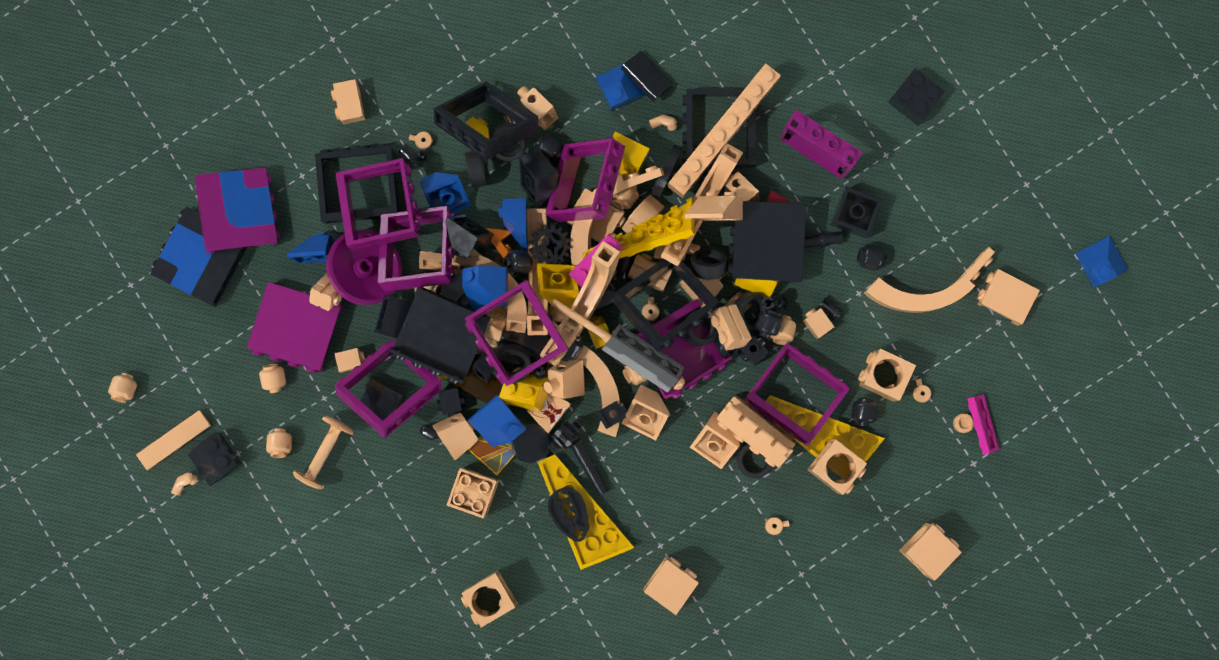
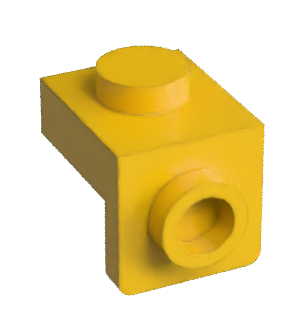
[588,315,610,349]

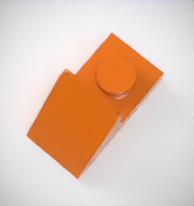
[486,228,512,258]

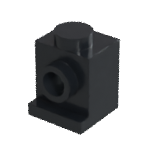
[596,401,627,429]

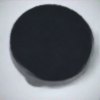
[512,424,551,463]

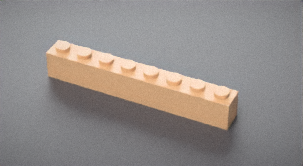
[668,63,781,198]

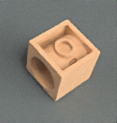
[858,349,916,402]
[807,439,867,495]
[447,467,499,518]
[899,523,962,581]
[643,557,699,615]
[461,570,518,627]

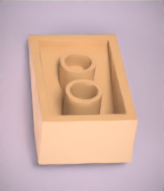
[685,192,743,221]

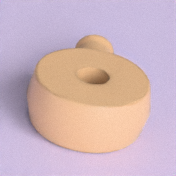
[409,132,433,149]
[642,297,660,321]
[913,379,931,403]
[765,517,789,535]

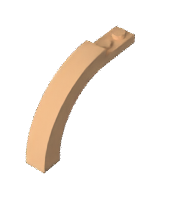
[661,143,743,266]
[570,166,665,266]
[526,208,549,335]
[540,241,620,367]
[864,247,995,313]
[419,251,527,333]
[544,335,620,437]

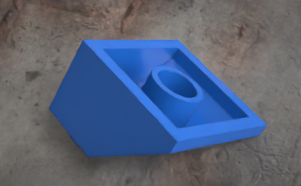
[595,64,646,112]
[419,172,471,214]
[499,198,528,250]
[287,233,334,264]
[1075,236,1128,287]
[462,266,508,310]
[468,395,526,447]

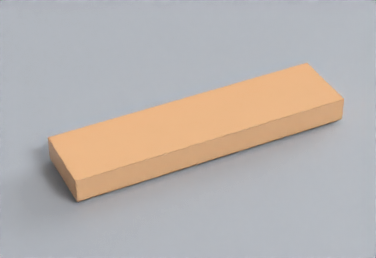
[136,410,212,470]

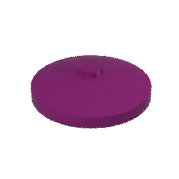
[326,229,402,306]

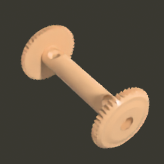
[293,416,353,489]

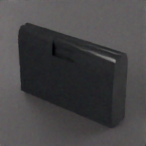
[620,51,674,102]

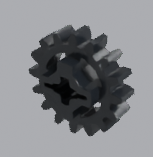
[529,224,571,265]
[548,418,584,454]

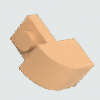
[622,195,664,233]

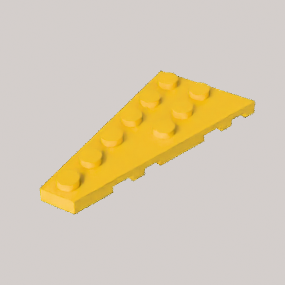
[582,197,694,260]
[765,395,885,480]
[537,455,634,570]

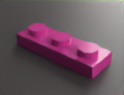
[569,233,623,287]
[968,394,1000,455]

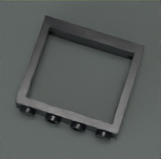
[434,81,538,160]
[682,89,756,168]
[315,144,399,224]
[612,258,719,352]

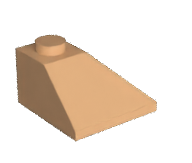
[622,385,670,441]
[690,412,740,469]

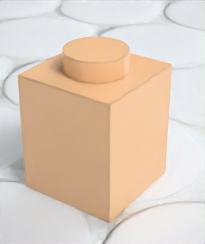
[803,308,834,339]
[335,348,366,373]

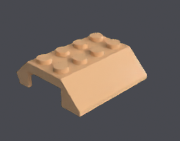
[716,394,796,468]

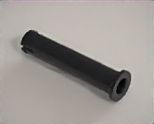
[569,439,609,496]

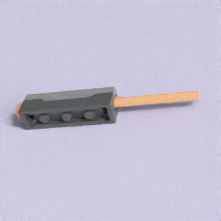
[551,299,685,393]

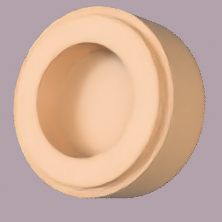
[953,414,974,433]

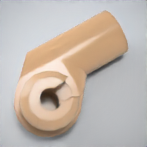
[649,115,678,131]
[171,472,197,496]

